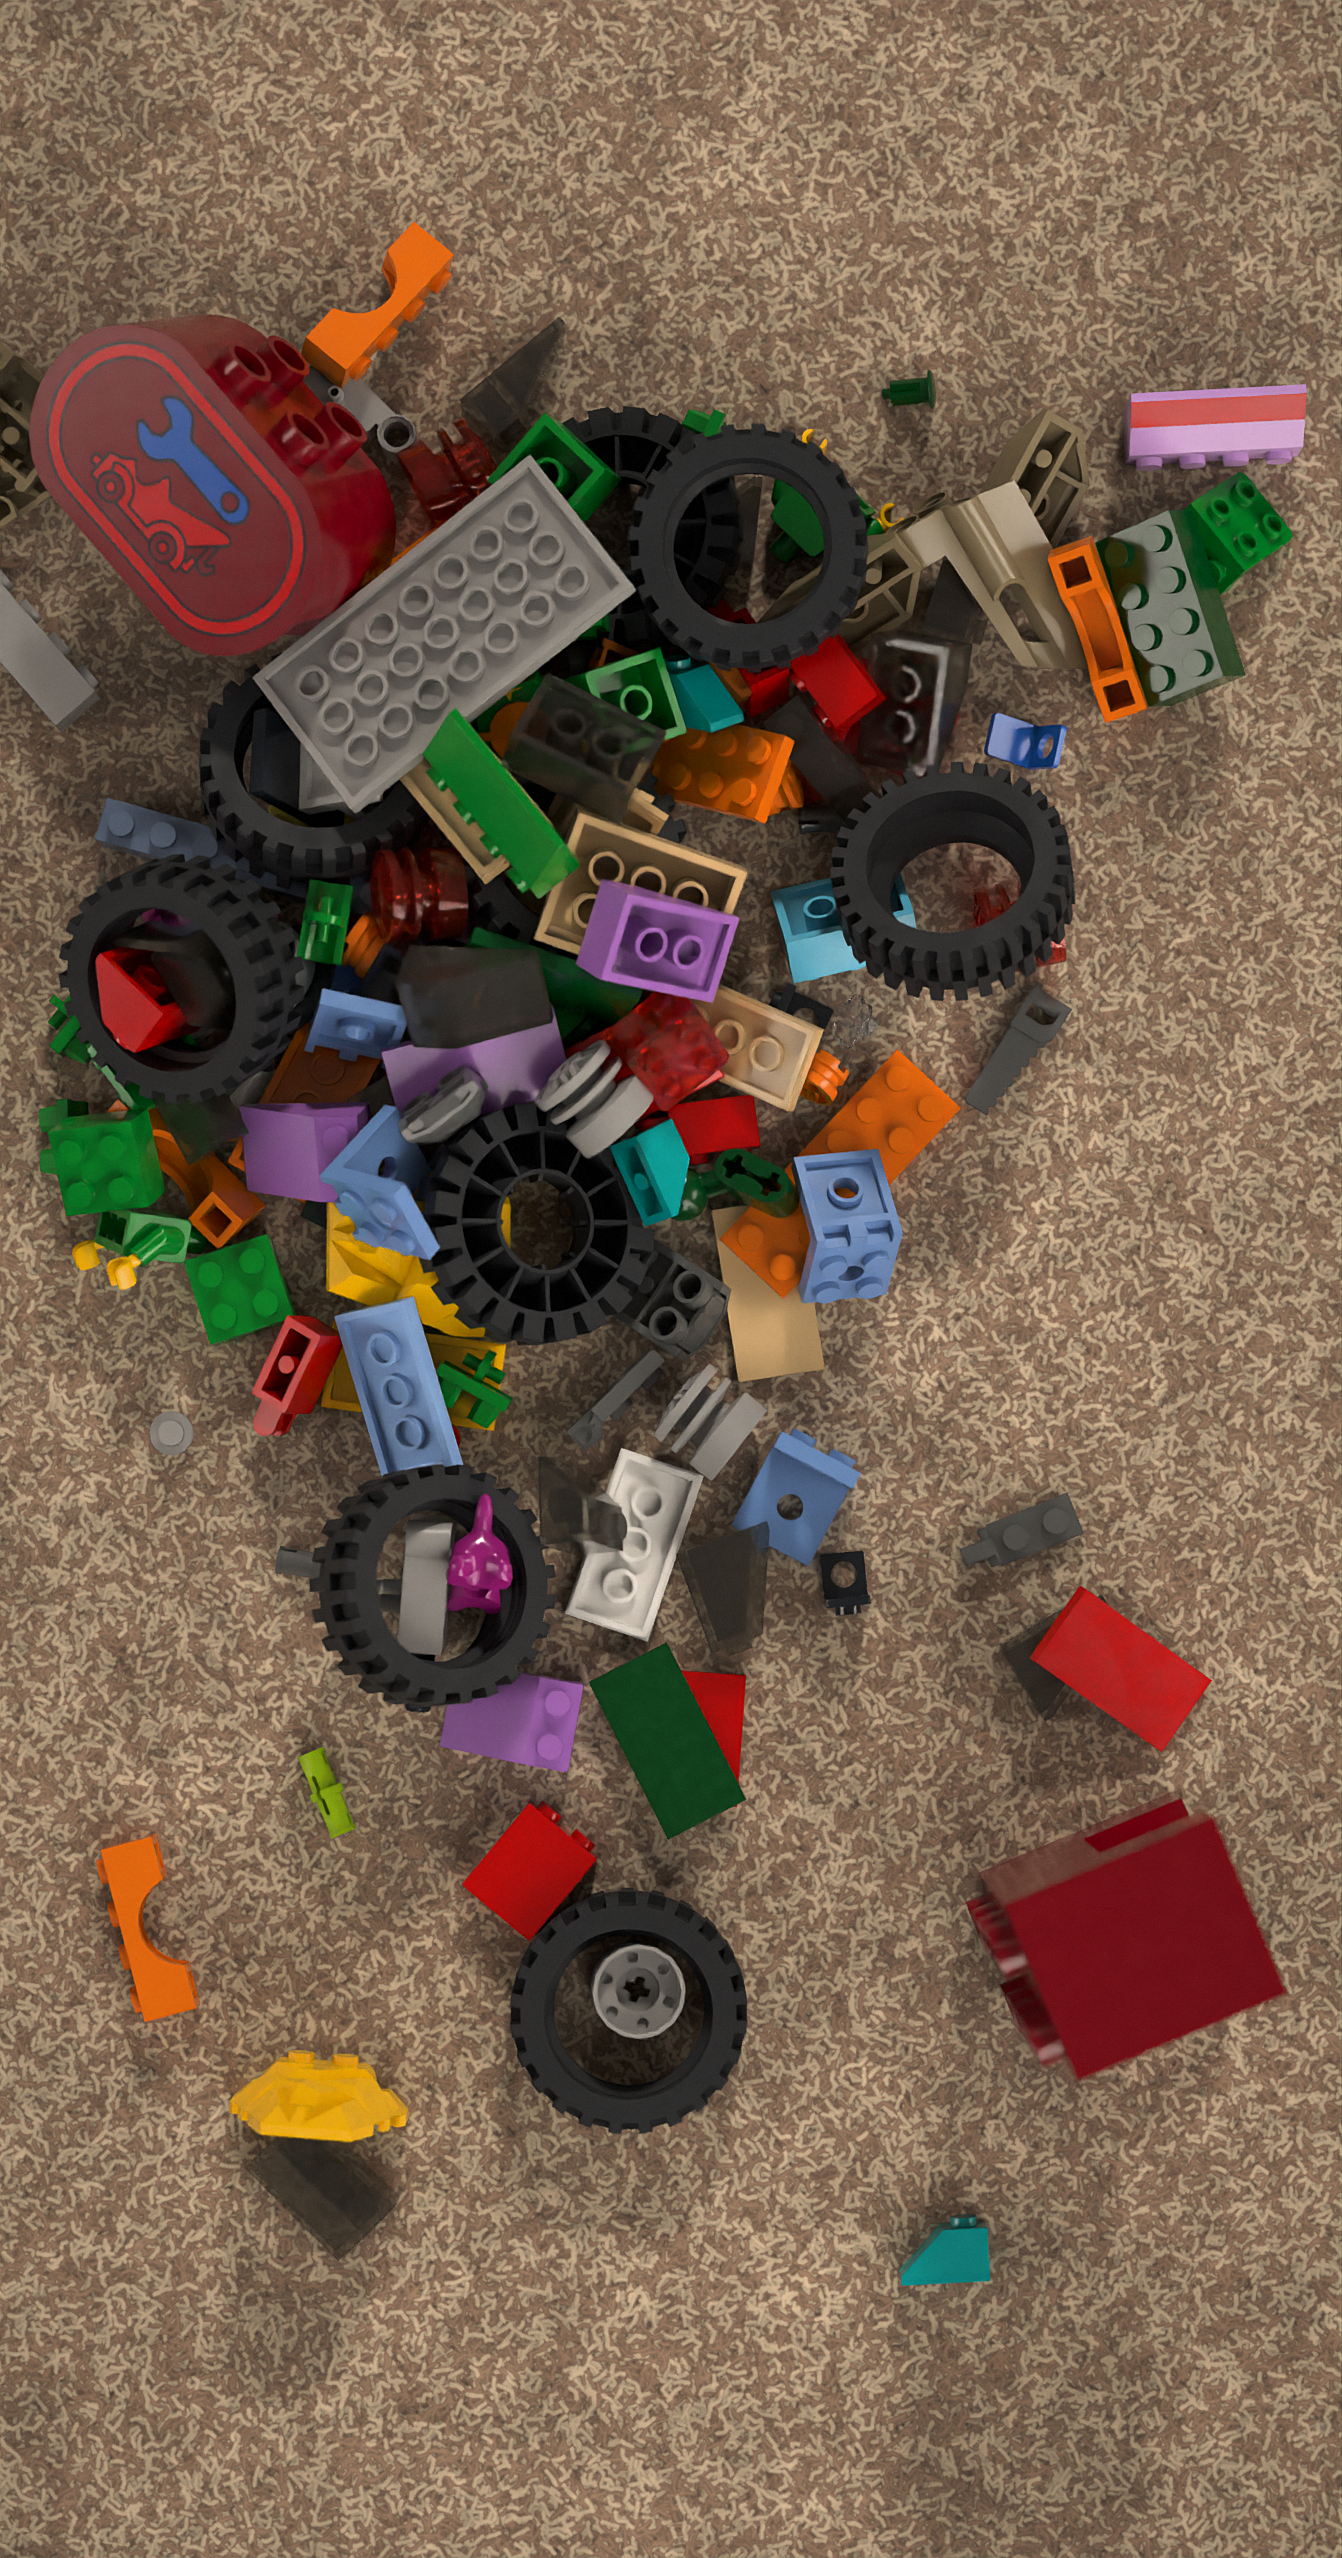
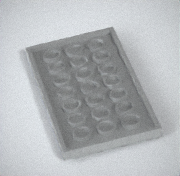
[252,455,636,813]

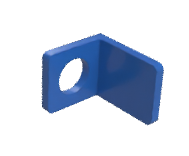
[984,713,1067,770]

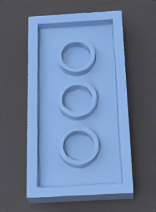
[334,1296,463,1476]

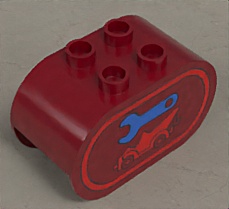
[30,314,396,656]

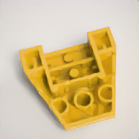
[326,1170,511,1338]
[229,2050,409,2142]

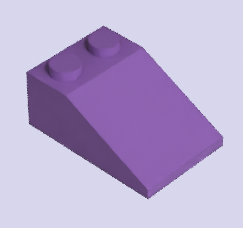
[576,879,739,1003]
[240,1102,371,1202]
[440,1671,584,1772]

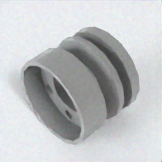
[534,1040,654,1158]
[653,1363,768,1481]
[589,1941,686,2039]

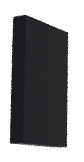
[249,708,344,828]

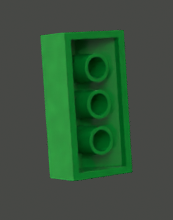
[423,708,581,899]

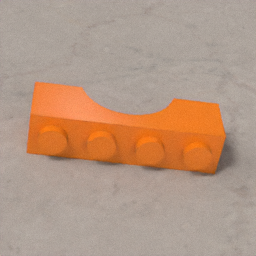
[301,222,454,389]
[1047,536,1148,723]
[107,1098,266,1250]
[96,1834,200,2022]

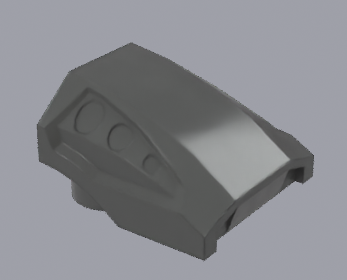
[398,1065,488,1143]
[612,1239,731,1362]

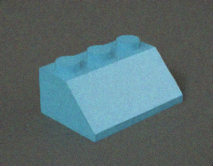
[770,873,917,984]

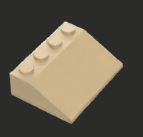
[534,807,747,955]

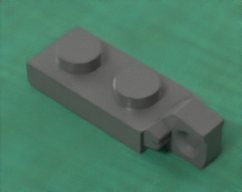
[566,1348,665,1450]
[960,1493,1084,1567]

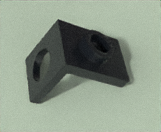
[769,982,834,1038]
[820,1551,871,1616]

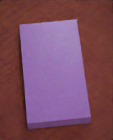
[380,1004,566,1117]

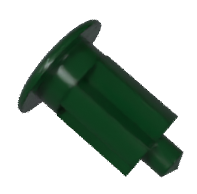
[881,370,936,409]

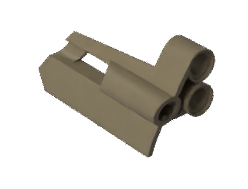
[885,480,1088,669]

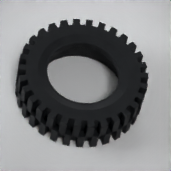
[830,762,1075,1001]

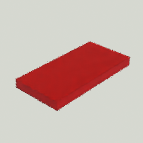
[1029,1586,1212,1752]

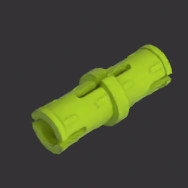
[297,1747,357,1839]

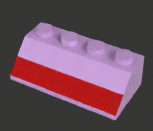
[1122,384,1307,471]

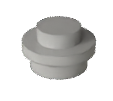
[150,1411,194,1455]

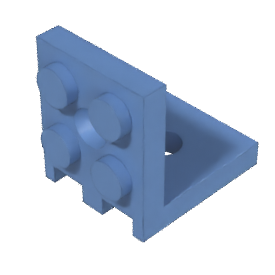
[304,964,410,1068]
[319,1105,440,1260]
[791,1149,903,1304]
[731,1428,861,1566]

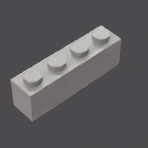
[0,569,101,732]

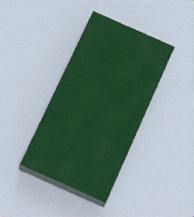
[453,927,643,1025]
[588,1642,747,1840]

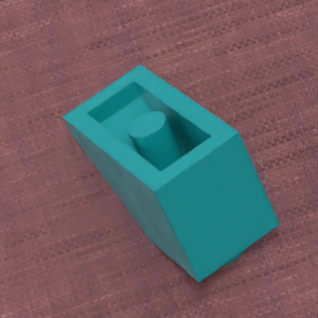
[664,654,744,732]
[609,1118,690,1227]
[899,2214,990,2286]

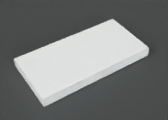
[565,1448,704,1642]

